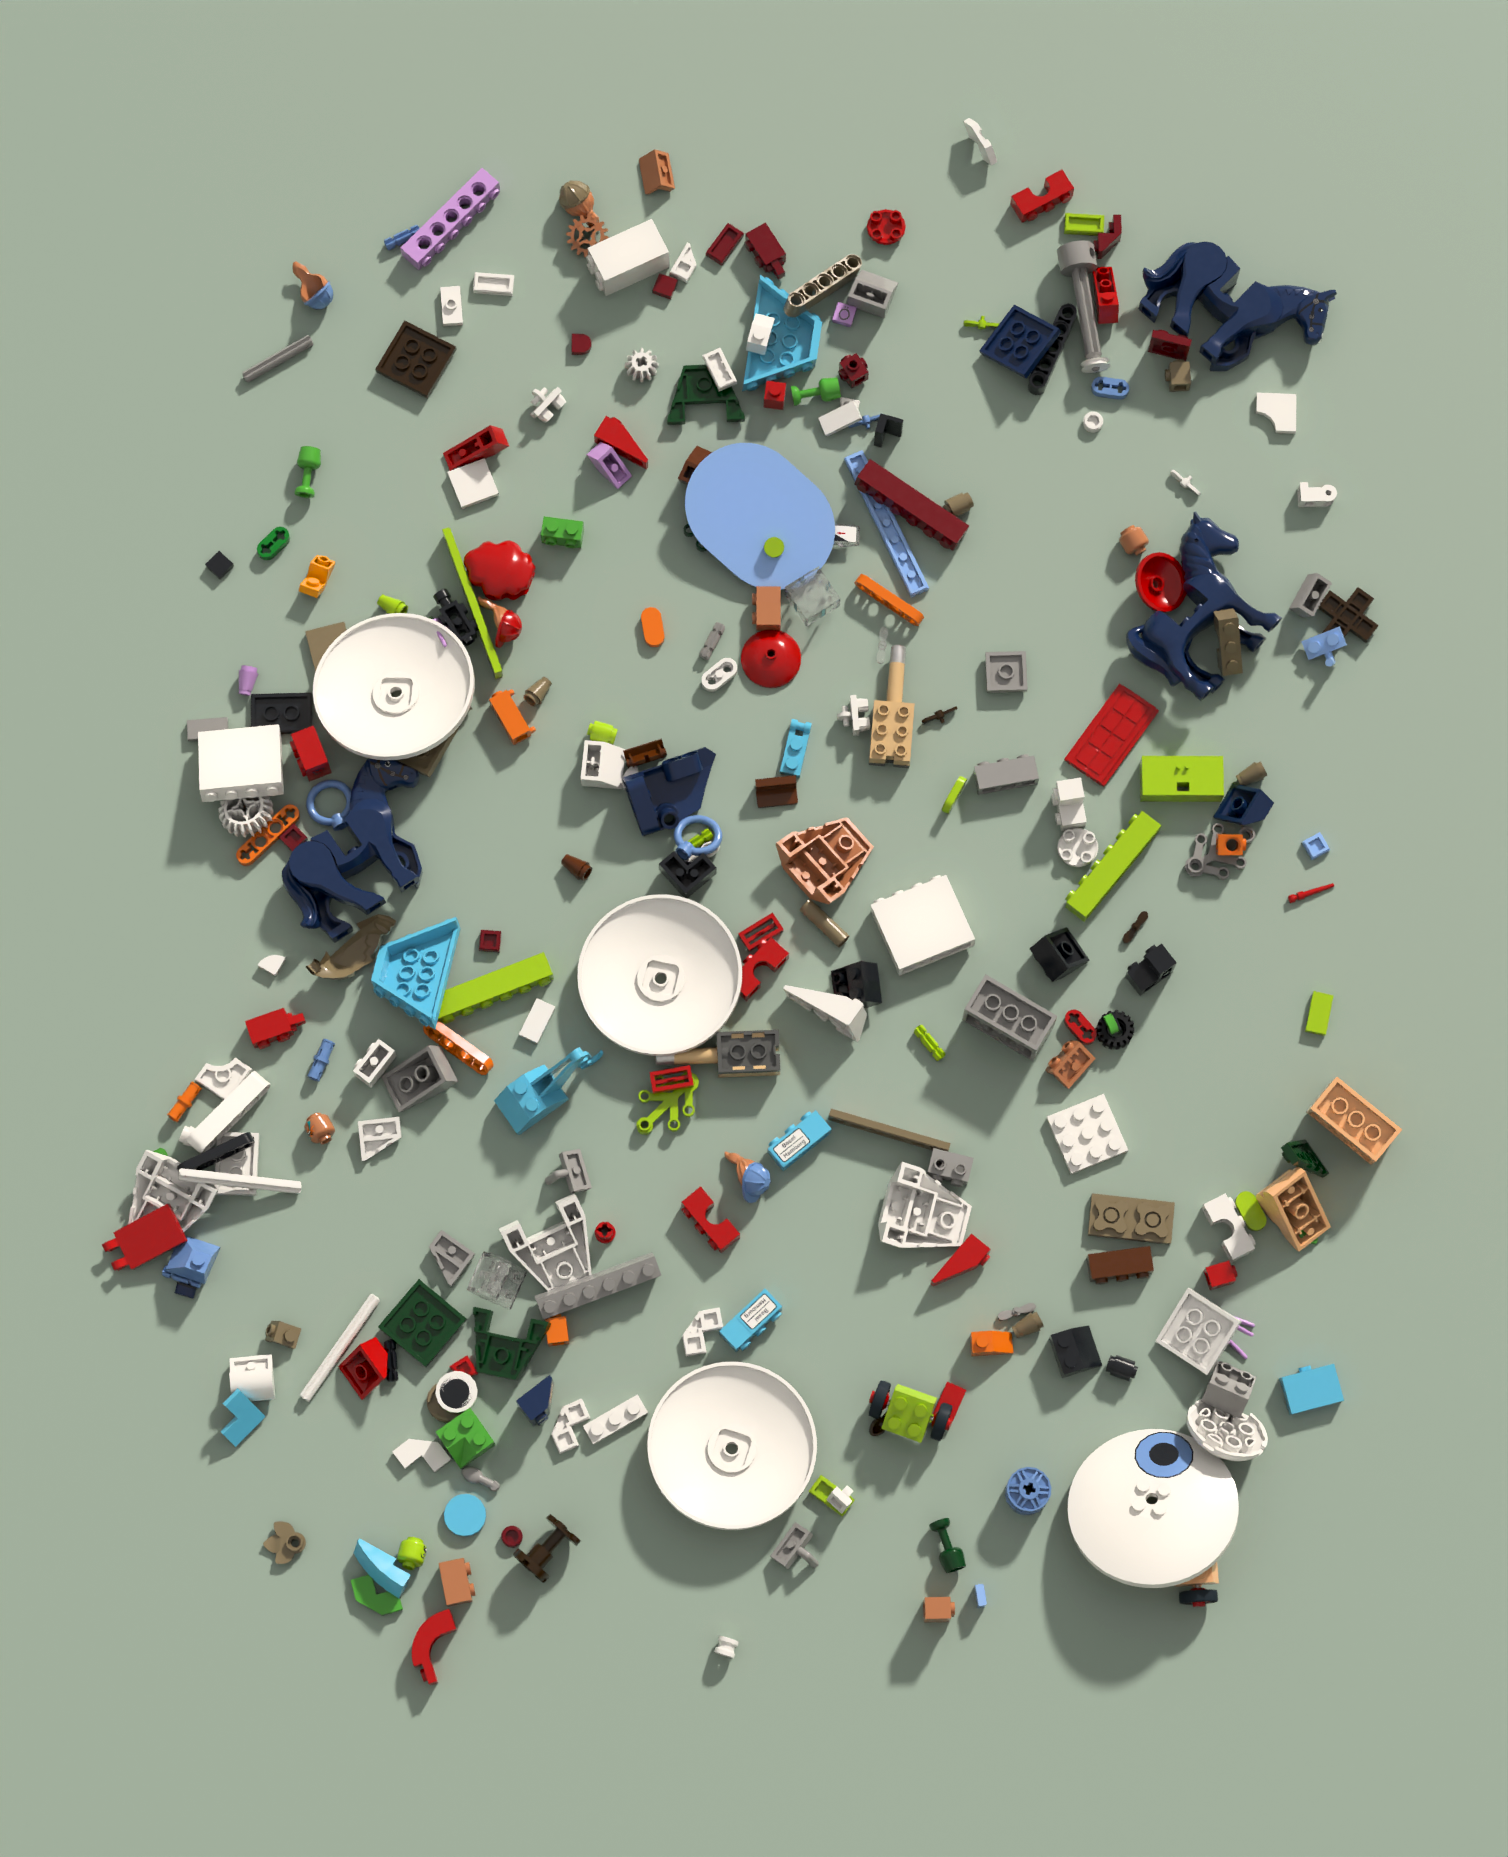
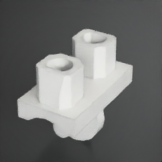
[530,387,566,423]
[837,695,870,736]

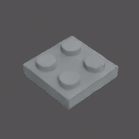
[985,651,1028,693]

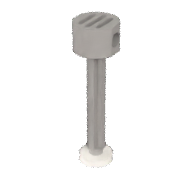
[1057,240,1110,373]

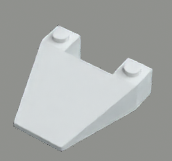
[499,1193,592,1291]

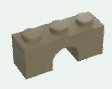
[1213,608,1243,676]

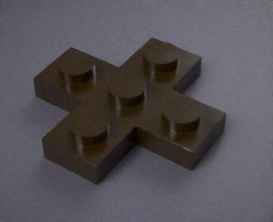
[1318,587,1379,643]

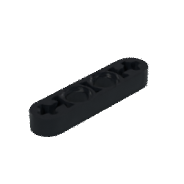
[177,1132,255,1172]

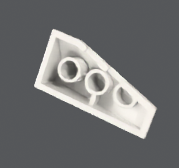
[783,985,867,1042]

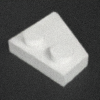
[358,1117,402,1161]

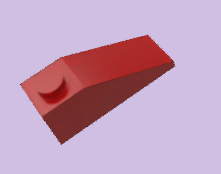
[594,416,648,470]
[443,425,509,471]
[930,1233,991,1287]

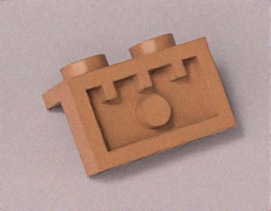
[1045,1040,1096,1089]

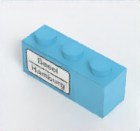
[767,1110,832,1171]
[719,1289,782,1352]

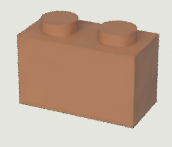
[752,586,781,631]
[439,1558,476,1607]
[923,1597,955,1623]

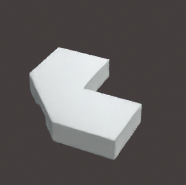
[963,118,997,165]
[682,1307,723,1357]
[551,1398,590,1454]
[392,1439,452,1472]

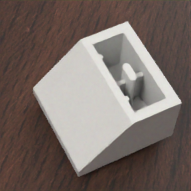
[581,740,625,789]

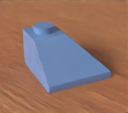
[165,1235,220,1284]

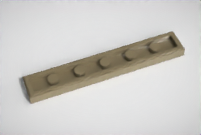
[828,1109,951,1152]

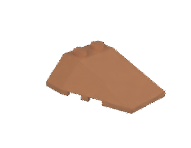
[776,817,874,904]

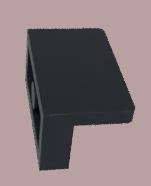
[874,413,904,448]

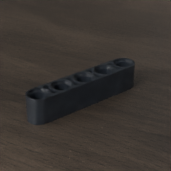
[1028,303,1077,395]

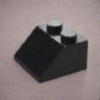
[1030,927,1090,982]
[1049,1326,1102,1378]

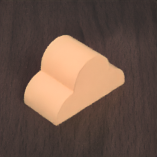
[1256,1167,1331,1252]

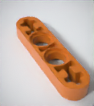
[854,574,924,626]
[236,804,300,866]
[423,1021,494,1075]

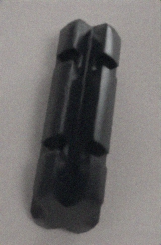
[384,1340,398,1382]

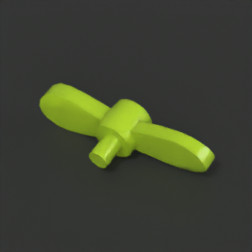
[963,316,999,329]

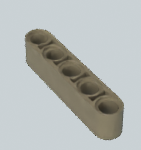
[783,254,862,317]

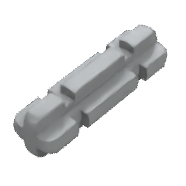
[699,622,725,660]

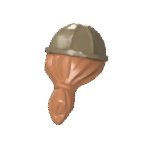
[559,180,599,228]

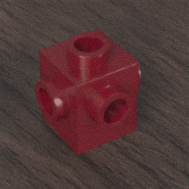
[838,353,869,389]

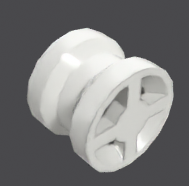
[714,1636,739,1659]

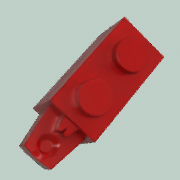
[245,1008,306,1049]

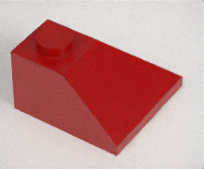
[338,1337,388,1400]

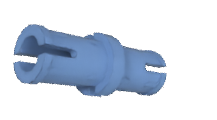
[307,1039,335,1082]

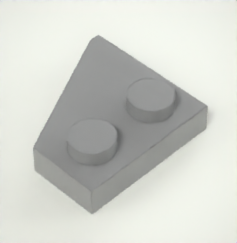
[429,1230,475,1287]

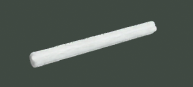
[178,1168,302,1194]
[300,1294,380,1402]

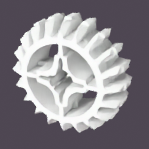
[218,796,274,838]

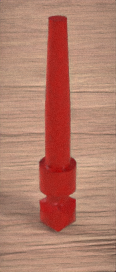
[1288,883,1334,903]

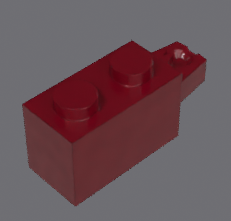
[744,222,786,280]

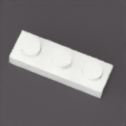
[583,1394,648,1445]

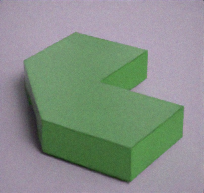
[351,1575,403,1616]

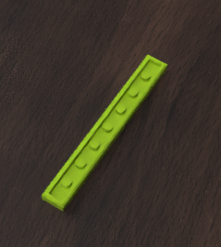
[442,527,503,680]

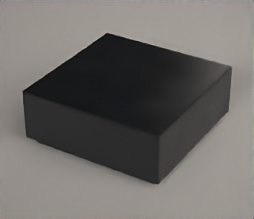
[205,551,234,579]

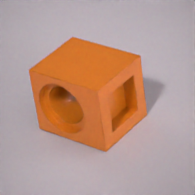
[1216,834,1246,855]
[545,1314,569,1347]

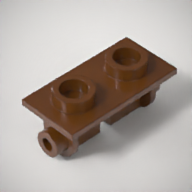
[623,738,667,768]

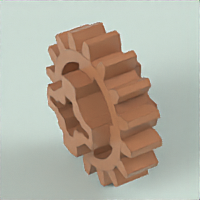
[566,214,609,258]

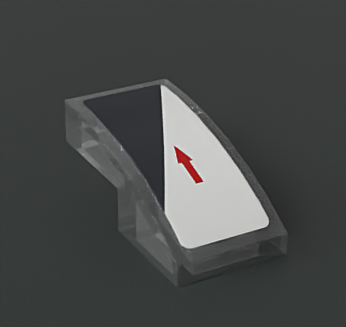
[833,524,860,547]

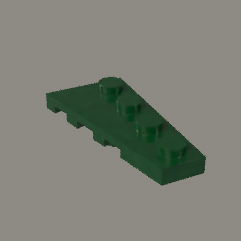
[1281,1139,1329,1178]

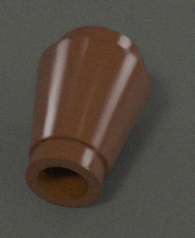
[561,854,592,881]

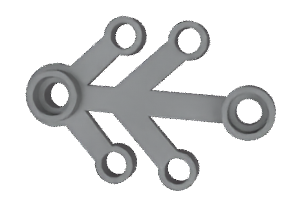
[1185,823,1255,880]

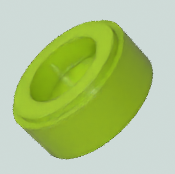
[764,537,784,558]

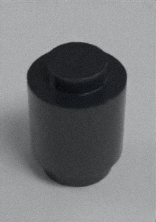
[1105,1355,1138,1381]

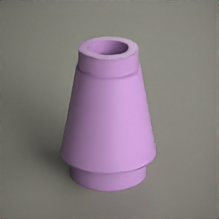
[238,665,258,696]

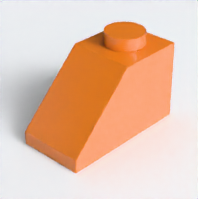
[970,1331,1013,1357]

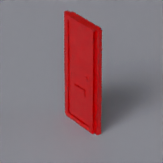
[1064,683,1159,787]

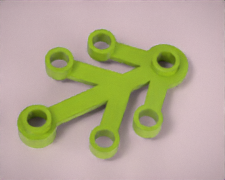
[636,1072,699,1135]

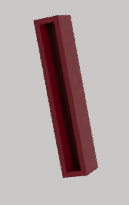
[854,459,969,551]

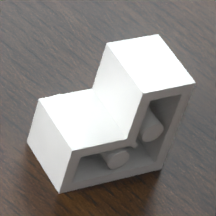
[1051,778,1087,831]

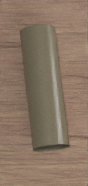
[799,899,849,947]

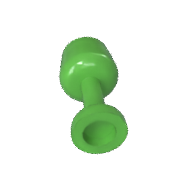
[791,378,841,406]
[294,446,321,498]

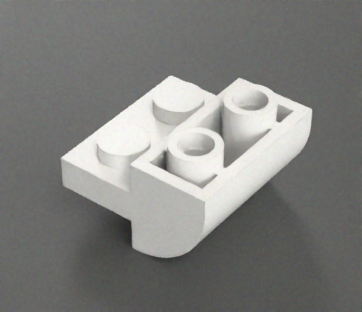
[229,1354,275,1402]

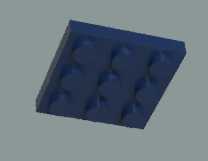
[979,305,1061,379]

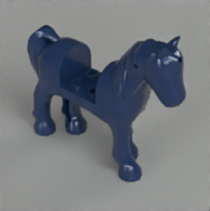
[1126,512,1282,701]

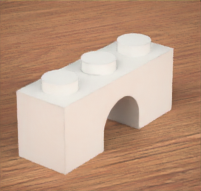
[1202,1193,1256,1263]

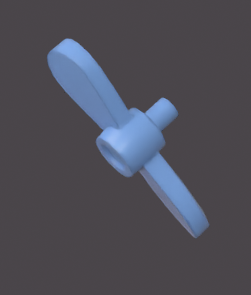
[848,415,880,429]

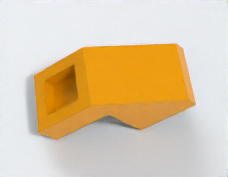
[299,555,335,598]

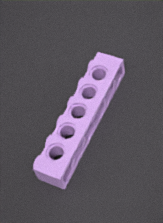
[401,168,500,270]

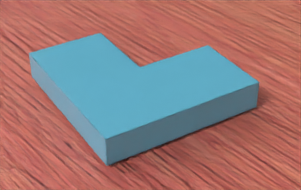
[220,1388,266,1447]

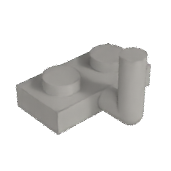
[545,1149,592,1194]
[770,1522,819,1569]

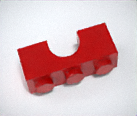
[1010,170,1074,223]
[740,937,789,1002]
[681,1186,740,1253]

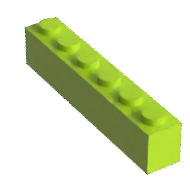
[1065,811,1161,922]
[438,952,554,1024]

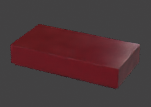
[706,223,744,266]

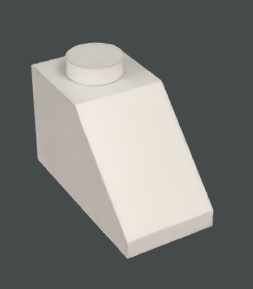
[746,313,775,355]

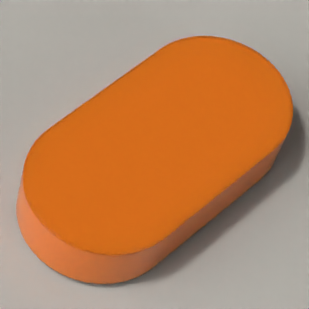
[641,607,665,647]

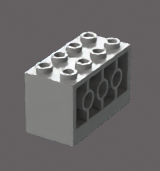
[962,974,1057,1061]

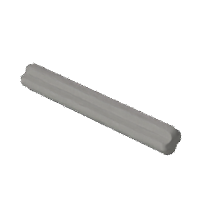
[242,335,313,382]

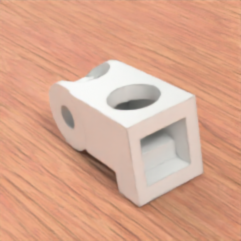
[1297,482,1337,507]

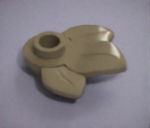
[263,1521,306,1564]

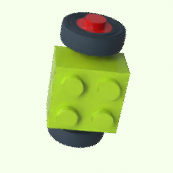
[869,1380,953,1443]

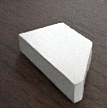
[670,242,696,283]

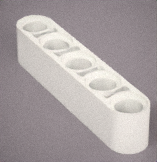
[186,1071,271,1154]

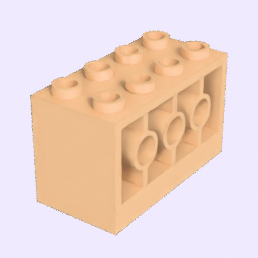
[1306,1077,1402,1165]

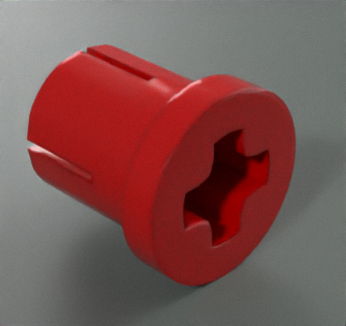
[595,1222,616,1244]

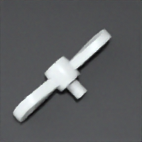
[1170,470,1201,496]

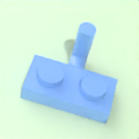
[1301,626,1347,667]

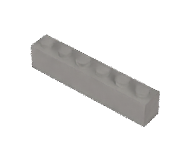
[534,1252,661,1320]

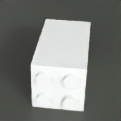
[586,219,670,296]

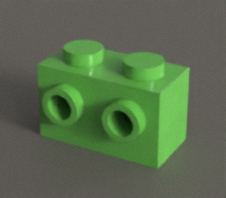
[541,516,584,548]

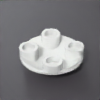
[1057,828,1098,867]

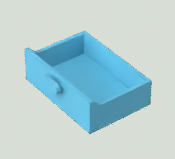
[1279,1364,1344,1415]

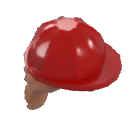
[478,596,522,648]

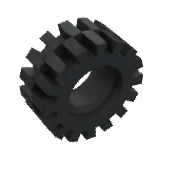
[1096,1010,1134,1050]

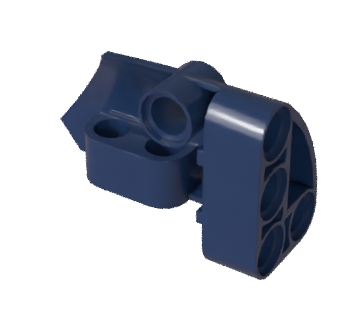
[622,747,716,836]

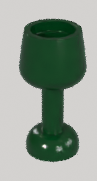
[929,1518,966,1573]

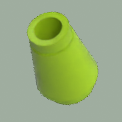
[377,594,408,614]

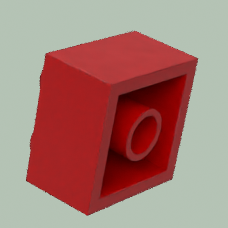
[290,725,332,782]

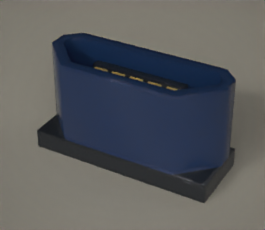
[174,1282,197,1299]

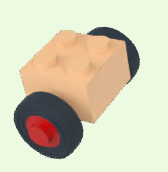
[1174,1562,1219,1607]

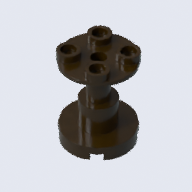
[513,1514,581,1583]

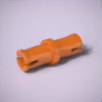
[167,1081,202,1122]

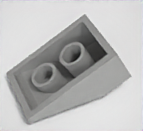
[381,1045,458,1112]

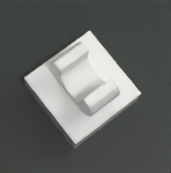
[826,1486,853,1514]

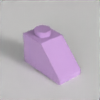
[586,442,632,489]

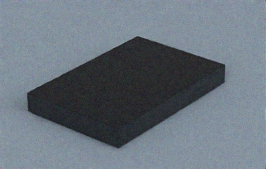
[251,693,312,734]

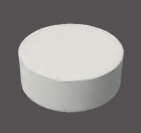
[1083,412,1103,433]

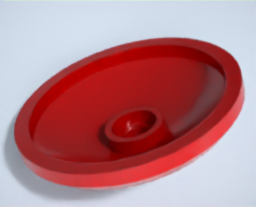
[1135,552,1186,612]
[741,630,801,688]

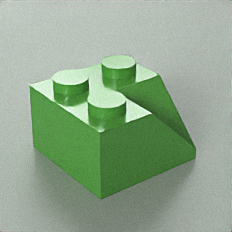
[436,1408,495,1469]

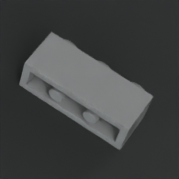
[973,754,1039,795]

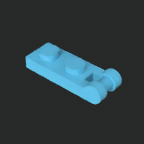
[780,719,812,778]

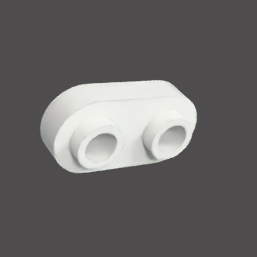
[702,658,737,692]

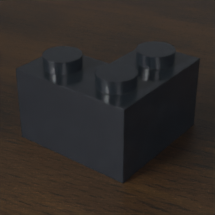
[659,851,717,898]
[1125,943,1176,996]

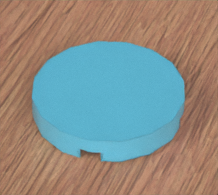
[444,1494,486,1537]

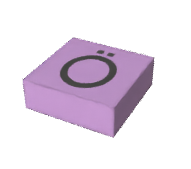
[832,302,857,327]

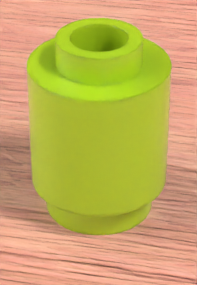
[587,720,618,744]

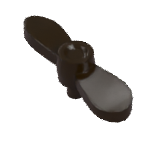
[922,706,958,724]
[1122,911,1148,943]

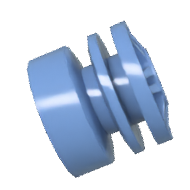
[1005,1467,1051,1515]

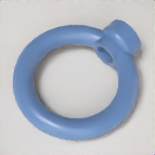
[306,780,351,831]
[674,815,722,860]

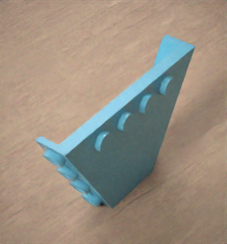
[742,275,822,392]
[371,917,461,1029]

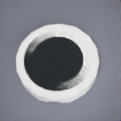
[435,1371,478,1413]

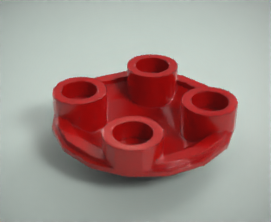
[867,209,906,245]

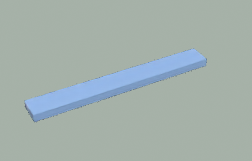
[844,450,929,598]

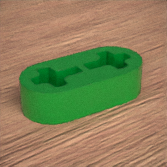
[257,527,290,561]

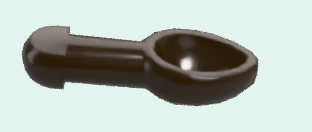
[869,1411,887,1436]

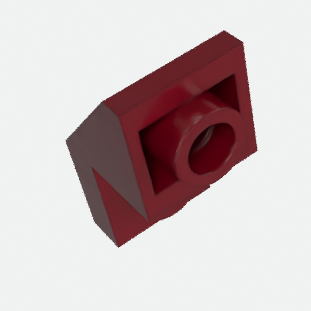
[1093,215,1122,259]

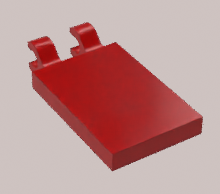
[102,1204,188,1271]

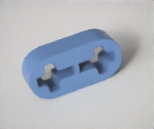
[1091,377,1129,400]

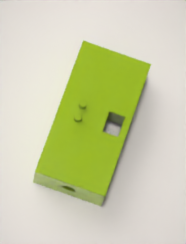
[1140,756,1224,802]

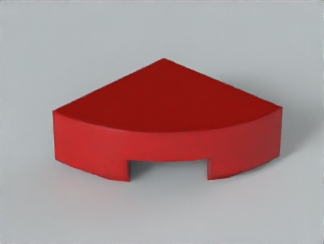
[449,1356,478,1377]

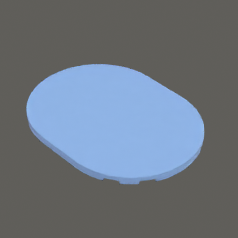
[685,443,835,590]

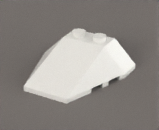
[128,1150,218,1232]
[878,1162,972,1248]

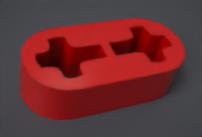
[1064,1009,1097,1045]

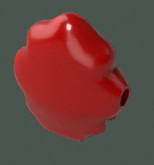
[464,540,535,601]

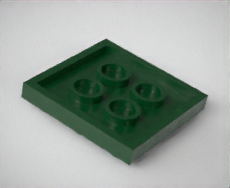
[378,1279,467,1368]

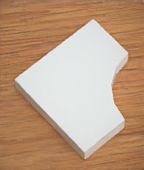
[1256,393,1296,434]
[194,1058,253,1100]

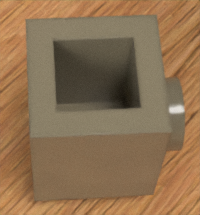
[1165,360,1191,392]

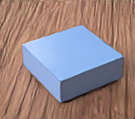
[1302,832,1330,860]
[974,1584,987,1608]

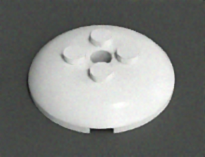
[1186,1399,1268,1461]

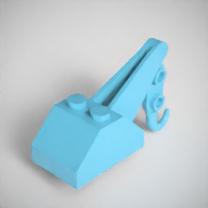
[494,1047,604,1135]

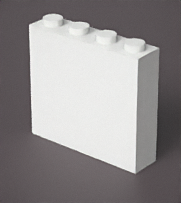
[198,724,284,802]
[871,875,975,976]

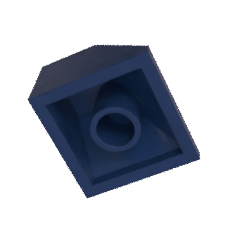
[1213,783,1274,825]

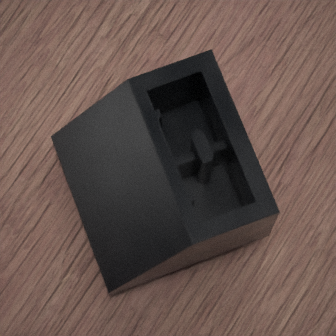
[831,961,882,1008]

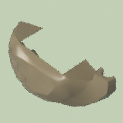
[306,914,396,980]

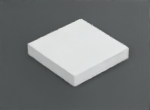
[447,458,499,509]

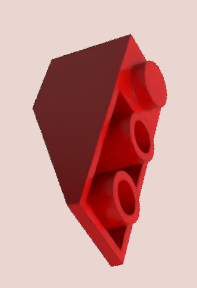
[1092,267,1119,324]

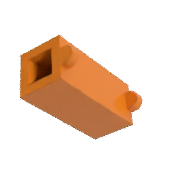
[489,689,536,745]

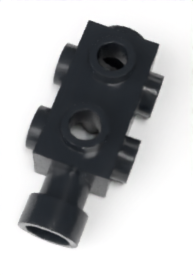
[433,589,478,646]

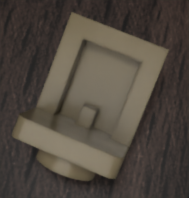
[265,1321,301,1349]

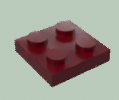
[1148,330,1192,362]

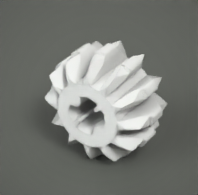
[625,348,659,383]

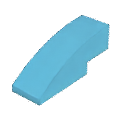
[354,1538,411,1598]

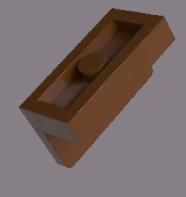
[755,775,798,808]

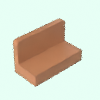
[639,149,675,195]

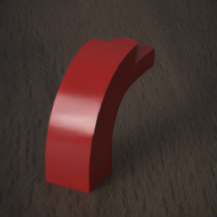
[412,1609,457,1686]

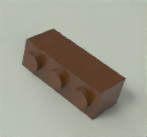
[1086,1246,1154,1285]

